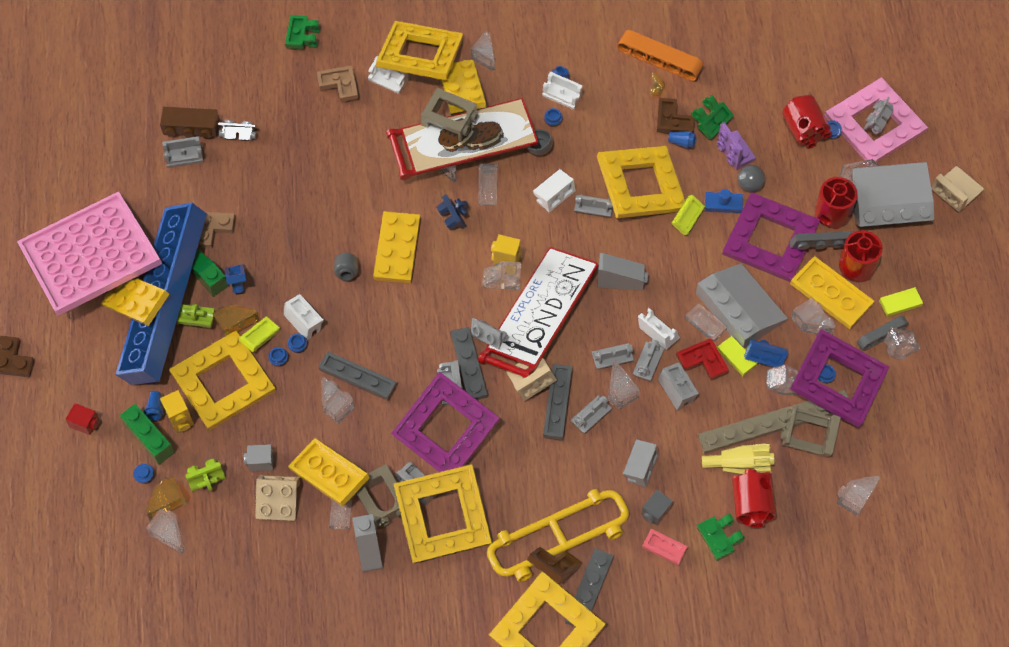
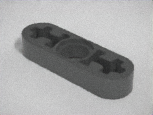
[857,315,909,351]

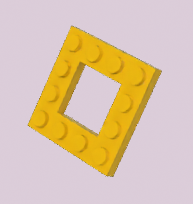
[376,21,463,80]
[597,146,685,218]
[169,330,276,431]
[393,464,492,563]
[489,572,606,647]

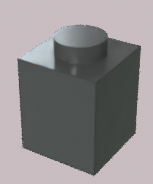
[641,490,673,526]

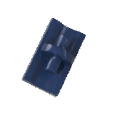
[436,194,469,230]

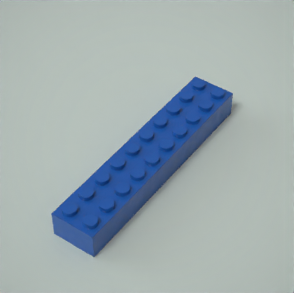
[115,202,207,385]

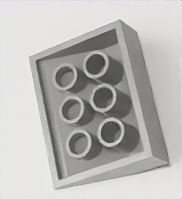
[852,162,934,227]
[696,264,788,348]

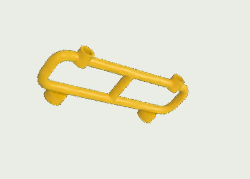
[487,489,629,582]

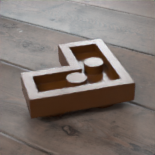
[656,98,694,133]
[0,336,34,378]
[527,547,582,584]

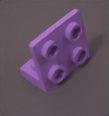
[717,123,756,170]

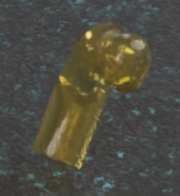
[650,72,665,97]

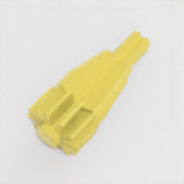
[702,444,775,474]

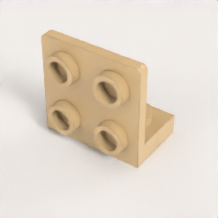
[931,166,984,212]
[506,358,557,401]
[255,475,300,521]

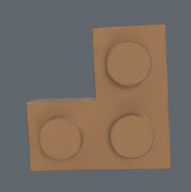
[317,66,358,102]
[197,212,235,249]

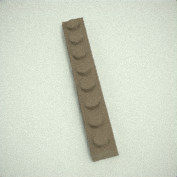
[698,390,848,454]

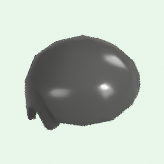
[526,129,553,156]
[737,165,765,193]

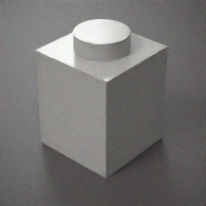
[244,444,273,471]

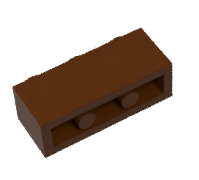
[160,107,220,138]

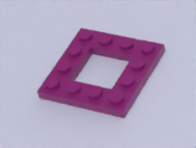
[722,192,820,282]
[790,329,889,428]
[391,372,501,472]

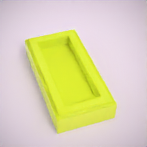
[671,195,705,235]
[879,287,923,317]
[239,316,280,352]
[717,336,758,376]

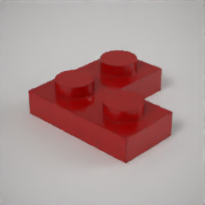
[676,338,729,380]

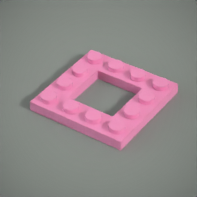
[824,77,928,167]

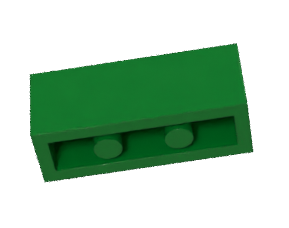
[119,403,174,465]

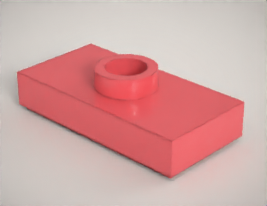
[642,529,688,566]

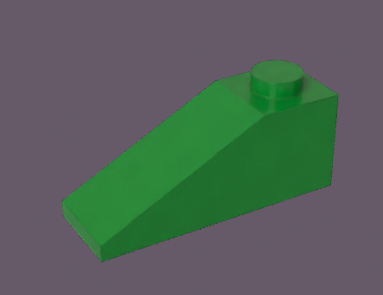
[191,249,229,297]

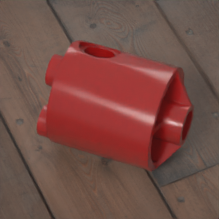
[782,95,832,149]
[814,177,858,229]
[839,230,883,282]
[732,469,777,528]

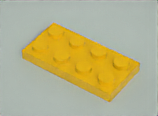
[441,60,486,114]
[373,211,420,284]
[790,256,874,330]
[101,278,169,326]
[288,438,370,507]

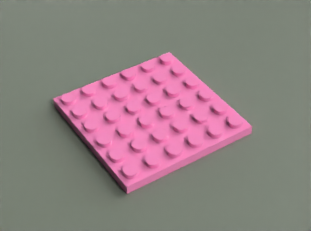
[17,192,162,316]

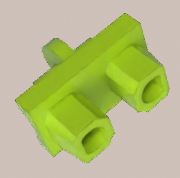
[177,304,215,329]
[185,458,225,491]

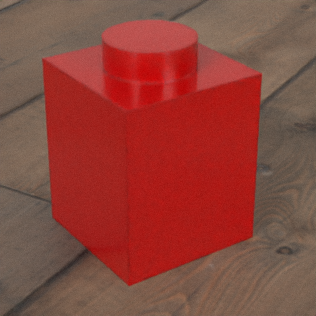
[65,403,99,435]

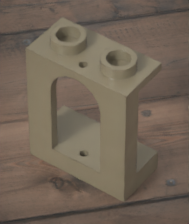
[421,88,479,142]
[781,405,841,458]
[355,464,401,528]

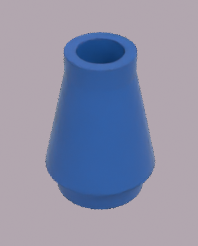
[668,131,696,149]
[144,391,164,421]

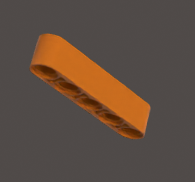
[617,30,704,81]

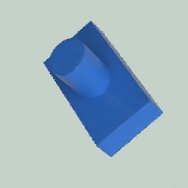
[705,189,743,213]
[225,264,246,293]
[744,339,788,369]

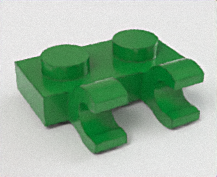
[285,15,321,49]
[691,95,734,140]
[697,513,744,562]

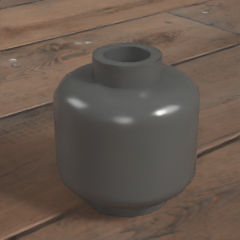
[334,253,358,281]

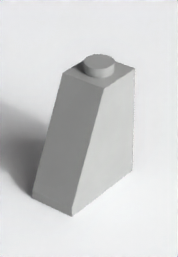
[597,253,648,290]
[353,514,383,572]

